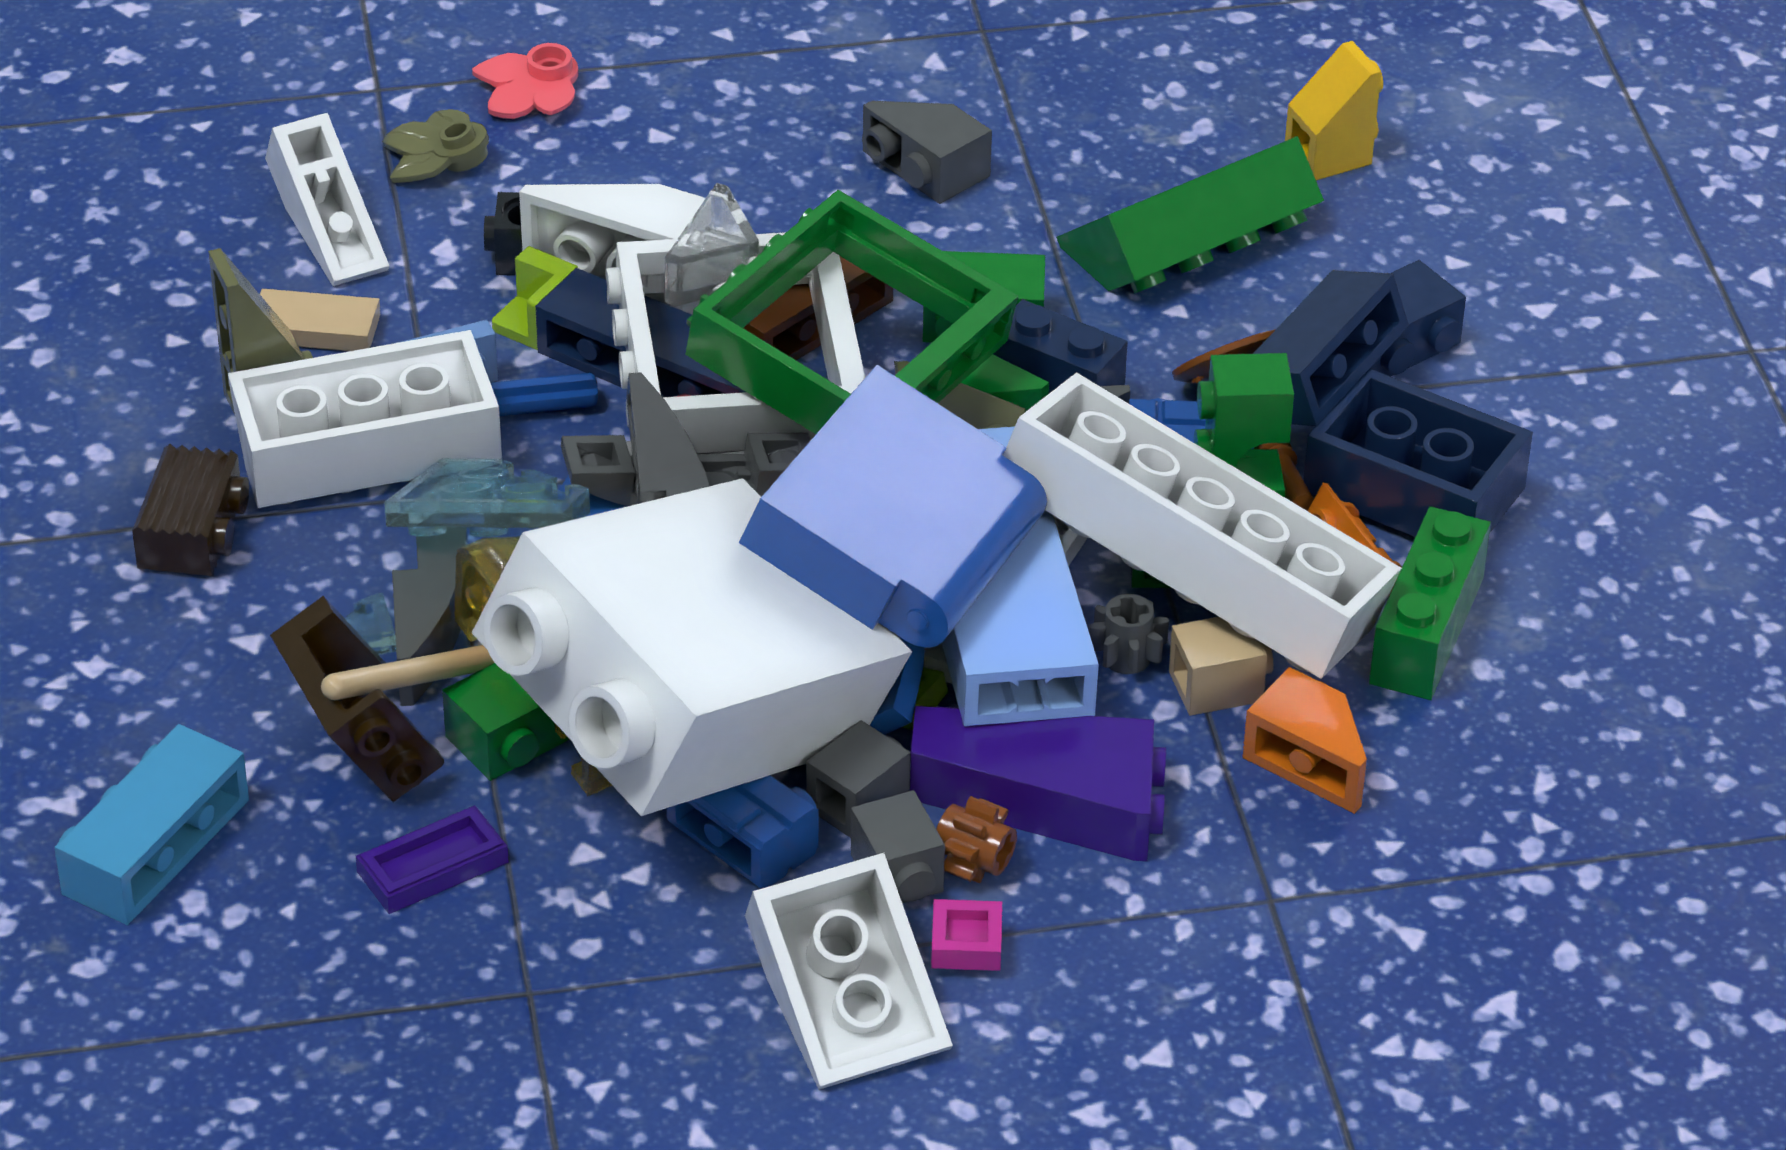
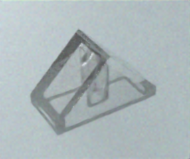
[665,183,759,306]

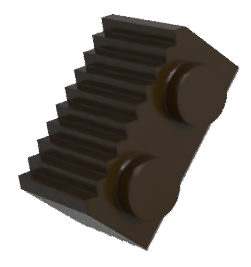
[132,444,249,576]

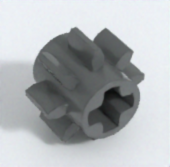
[1089,594,1169,674]

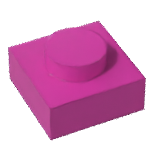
[931,899,1002,971]

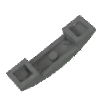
[561,433,811,506]

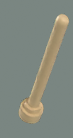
[321,645,495,700]

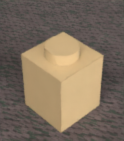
[1169,617,1273,716]

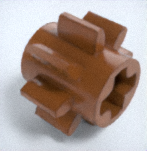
[936,796,1017,883]

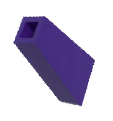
[910,706,1166,861]

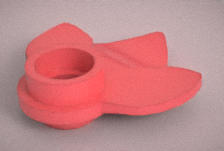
[472,43,578,119]

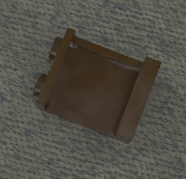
[270,596,444,802]

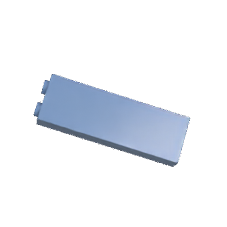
[942,426,1099,726]

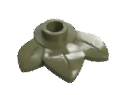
[382,109,489,183]

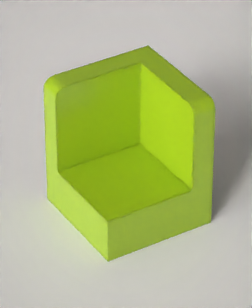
[492,246,578,350]

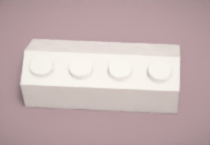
[228,330,502,508]

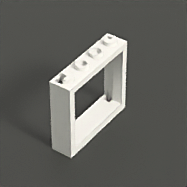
[605,232,865,453]

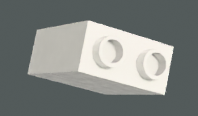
[472,478,912,816]

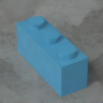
[54,724,249,925]

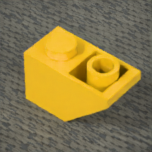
[1285,41,1383,180]

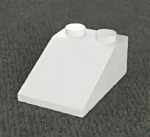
[519,184,714,315]
[745,853,953,1090]

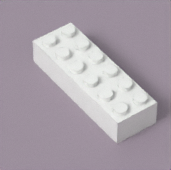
[1003,372,1402,679]

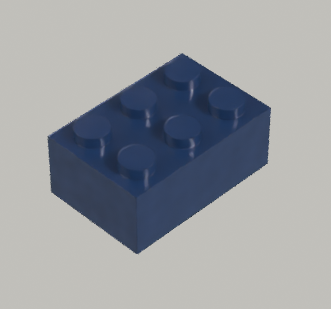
[1304,369,1533,537]

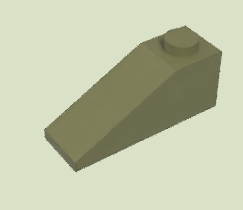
[208,248,313,415]

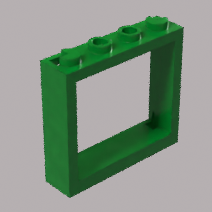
[685,190,1018,434]

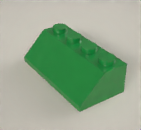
[1056,136,1324,294]

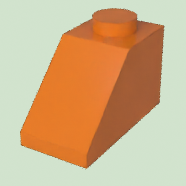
[1243,667,1367,814]

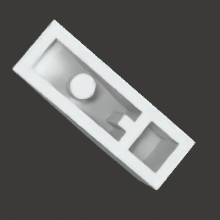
[265,113,389,286]

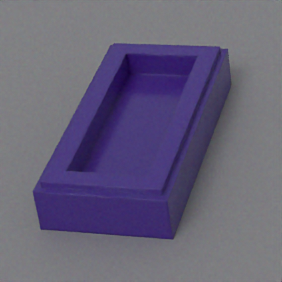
[356,805,509,914]

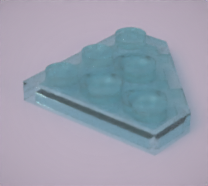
[384,458,590,537]

